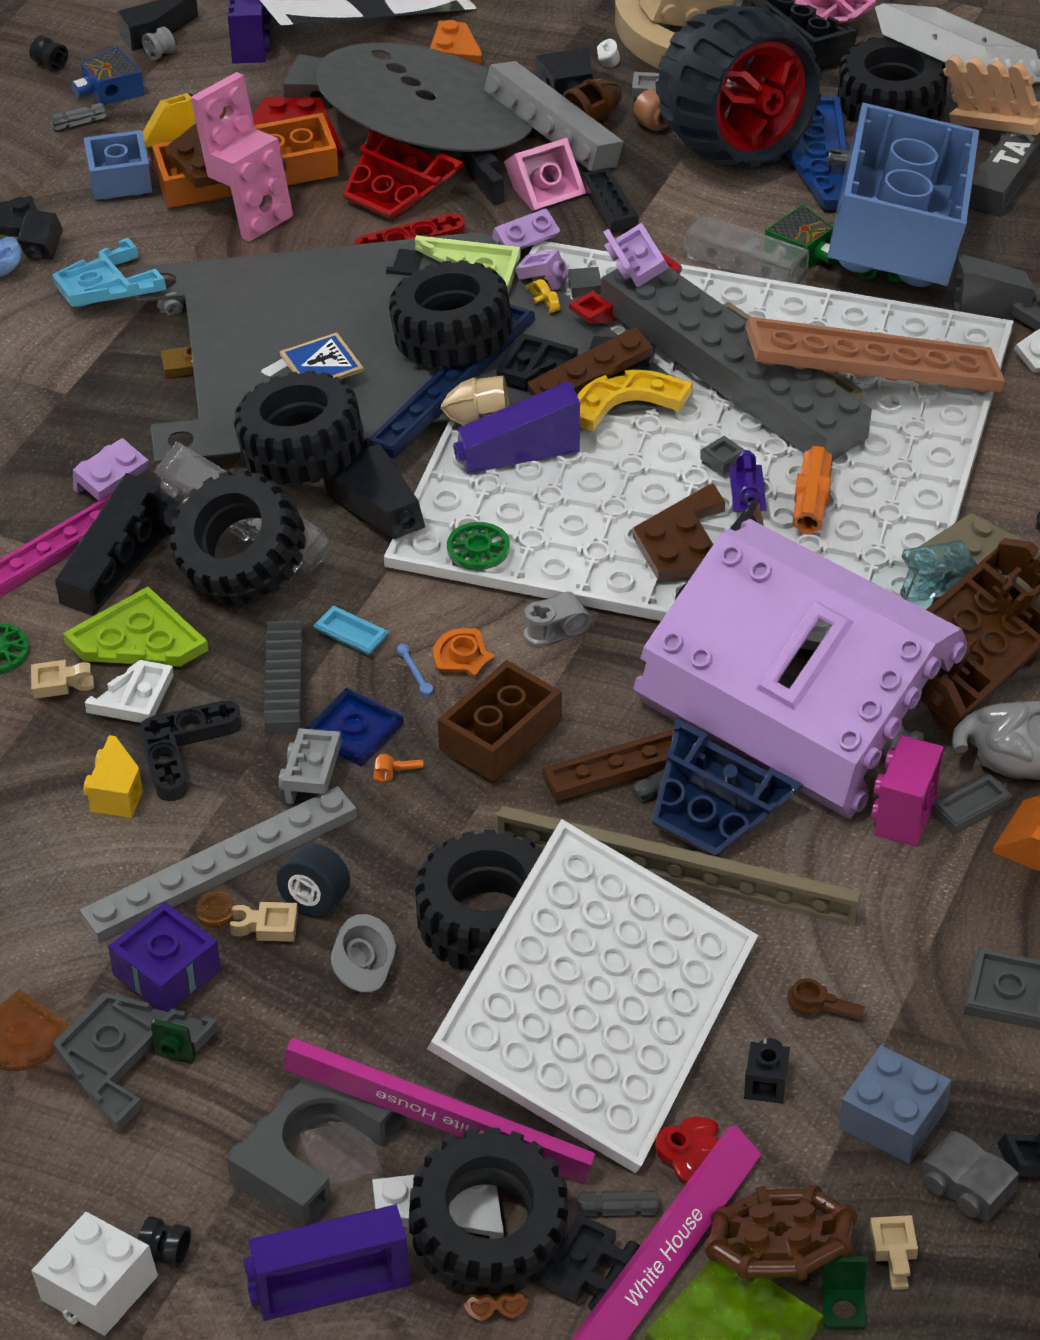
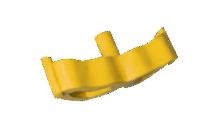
[525,279,561,314]

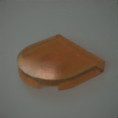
[0,989,70,1072]

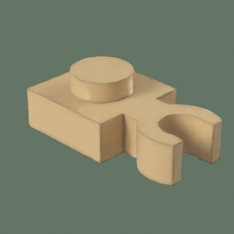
[230,902,298,942]

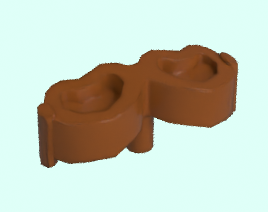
[463,1291,529,1321]

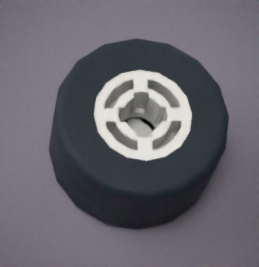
[276,844,350,917]

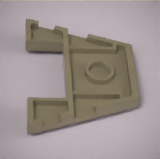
[905,513,1030,592]

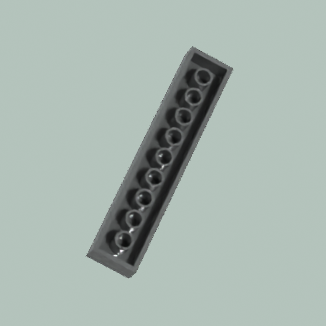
[601,268,872,461]

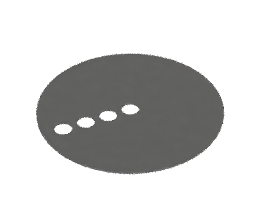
[316,43,533,152]

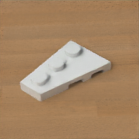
[372,1175,504,1239]

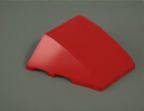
[343,128,464,219]

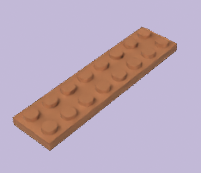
[745,316,1006,392]

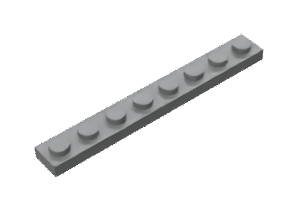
[79,786,357,943]

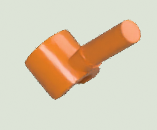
[373,754,424,783]

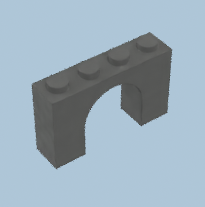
[227,1078,406,1227]

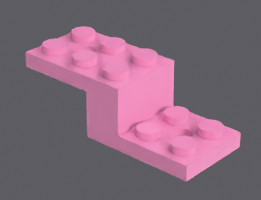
[191,72,293,242]

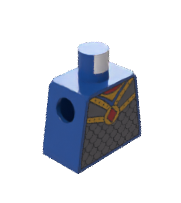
[72,46,144,105]

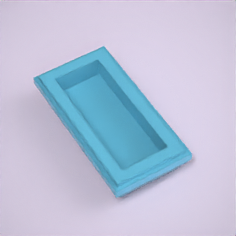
[313,605,389,656]

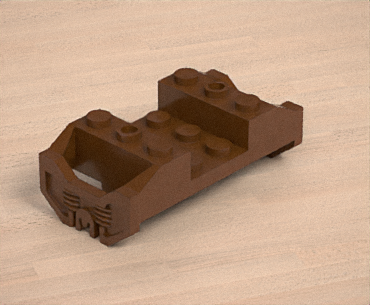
[920,538,1040,736]

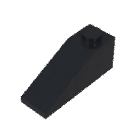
[117,0,198,51]

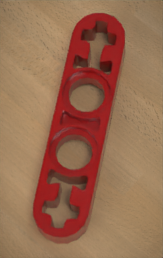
[354,213,465,245]

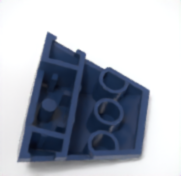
[652,718,803,857]

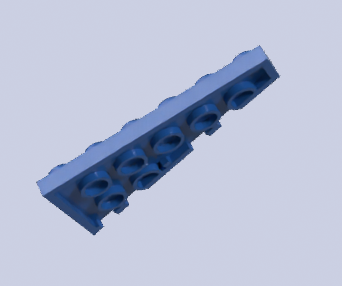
[785,97,847,210]

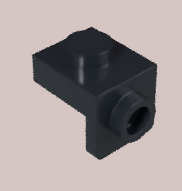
[997,1133,1040,1178]

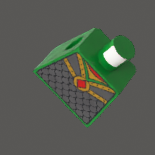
[764,204,837,270]

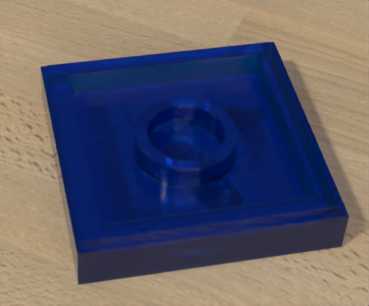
[305,687,404,767]

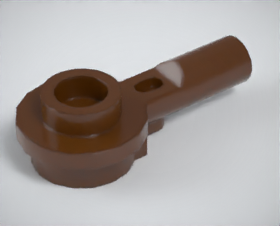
[787,978,865,1021]

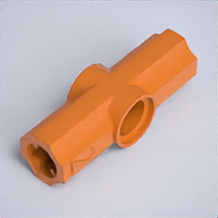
[793,446,832,535]

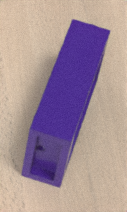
[243,1204,410,1321]

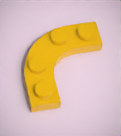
[577,370,693,431]

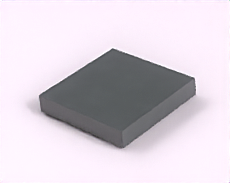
[964,947,1040,1030]

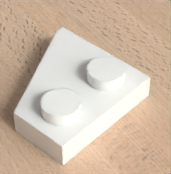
[85,660,174,723]

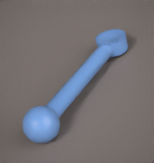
[396,643,433,698]

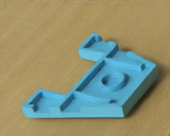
[52,238,167,307]

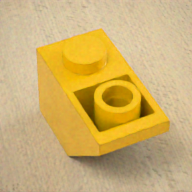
[142,93,196,149]
[83,735,143,818]

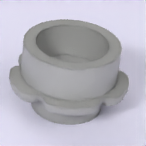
[157,292,186,316]

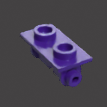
[729,450,767,512]

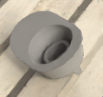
[331,914,396,993]

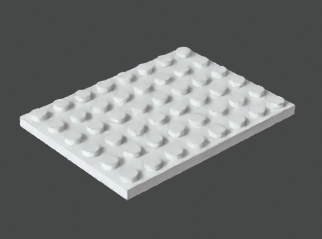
[427,819,758,1173]

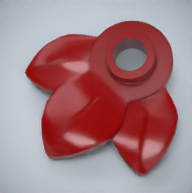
[655,1116,720,1183]

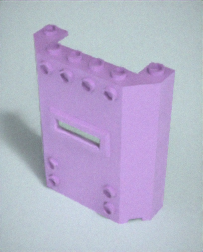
[633,519,967,820]

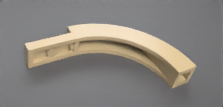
[615,0,675,69]

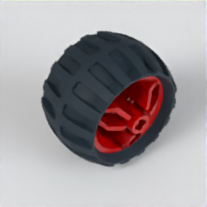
[656,5,822,168]

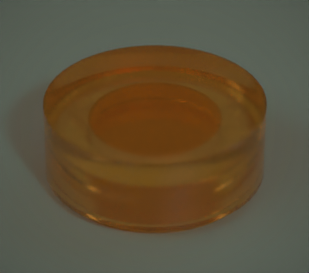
[196,891,234,928]

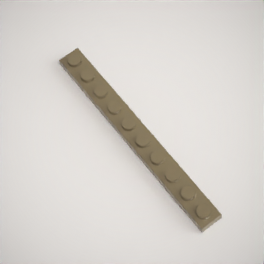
[497,805,861,927]

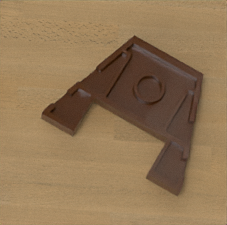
[165,106,287,188]
[633,483,725,581]

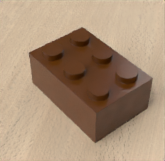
[438,660,562,782]

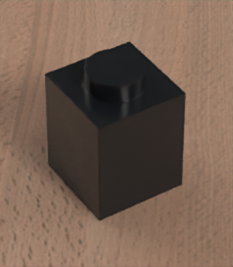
[17,209,63,260]

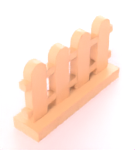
[943,55,1040,135]

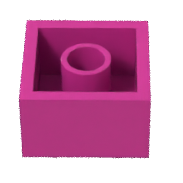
[871,735,944,847]

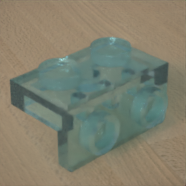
[900,540,977,602]

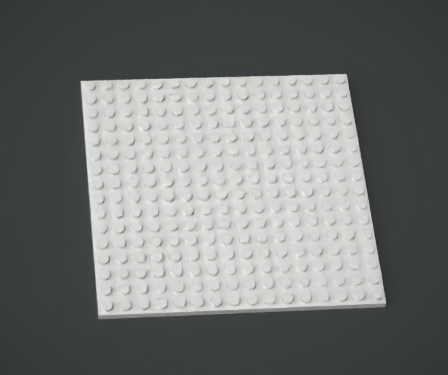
[384,241,1013,651]

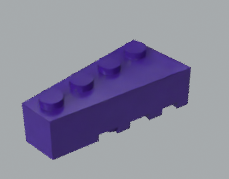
[228,0,271,64]

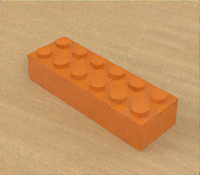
[152,113,339,209]

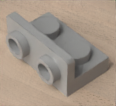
[279,728,342,804]

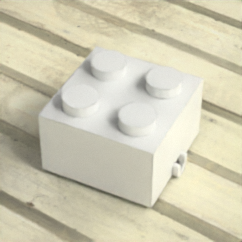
[31,1212,158,1336]

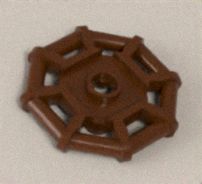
[704,1185,857,1282]

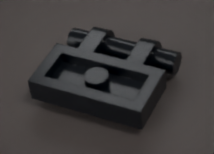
[540,1214,640,1311]

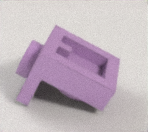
[515,250,568,290]

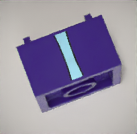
[108,902,221,1012]

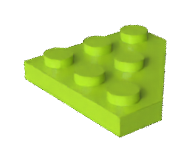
[63,587,209,667]

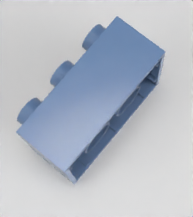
[827,103,979,287]

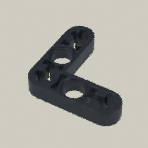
[139,700,242,801]

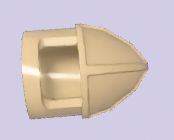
[441,376,509,426]

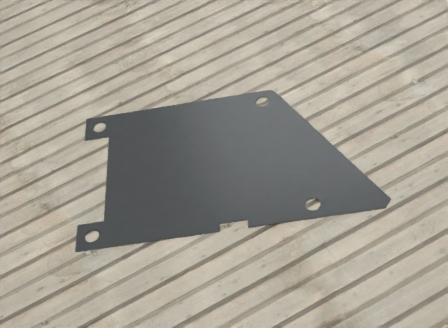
[136,232,693,463]

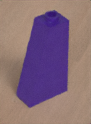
[453,381,580,474]

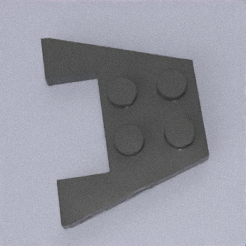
[52,992,218,1132]

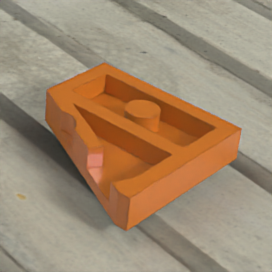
[430,20,482,65]

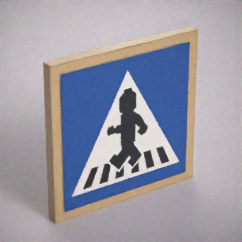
[279,332,364,379]

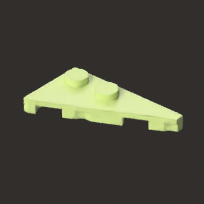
[415,235,520,294]

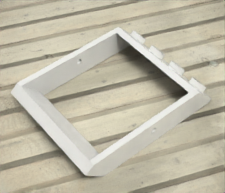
[875,3,1040,84]

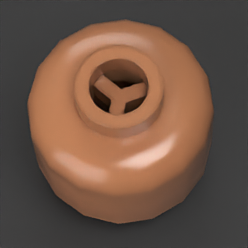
[633,89,668,131]

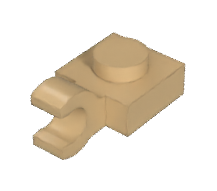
[31,660,94,699]
[870,1215,918,1290]

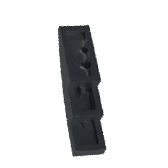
[461,150,504,206]

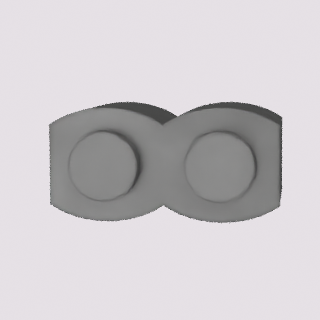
[921,1131,1019,1222]

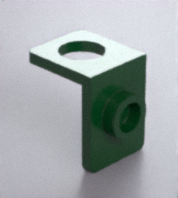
[151,1019,199,1064]
[822,1256,867,1330]

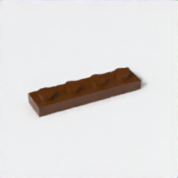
[527,326,653,396]
[543,729,674,802]

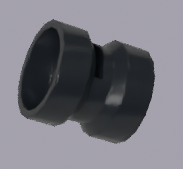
[29,35,68,71]
[138,1216,191,1267]

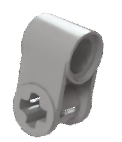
[524,591,592,647]

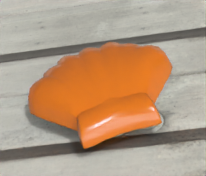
[432,628,495,677]

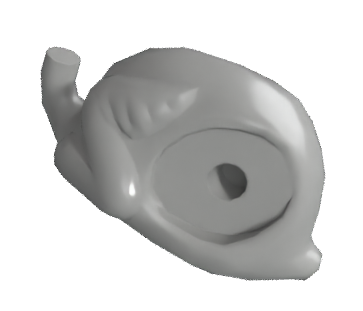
[952,701,1040,780]

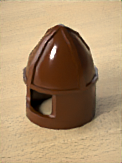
[562,79,622,123]

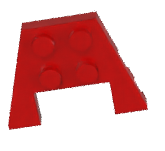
[252,96,343,159]

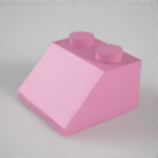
[504,138,586,211]

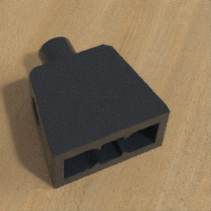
[536,48,593,95]

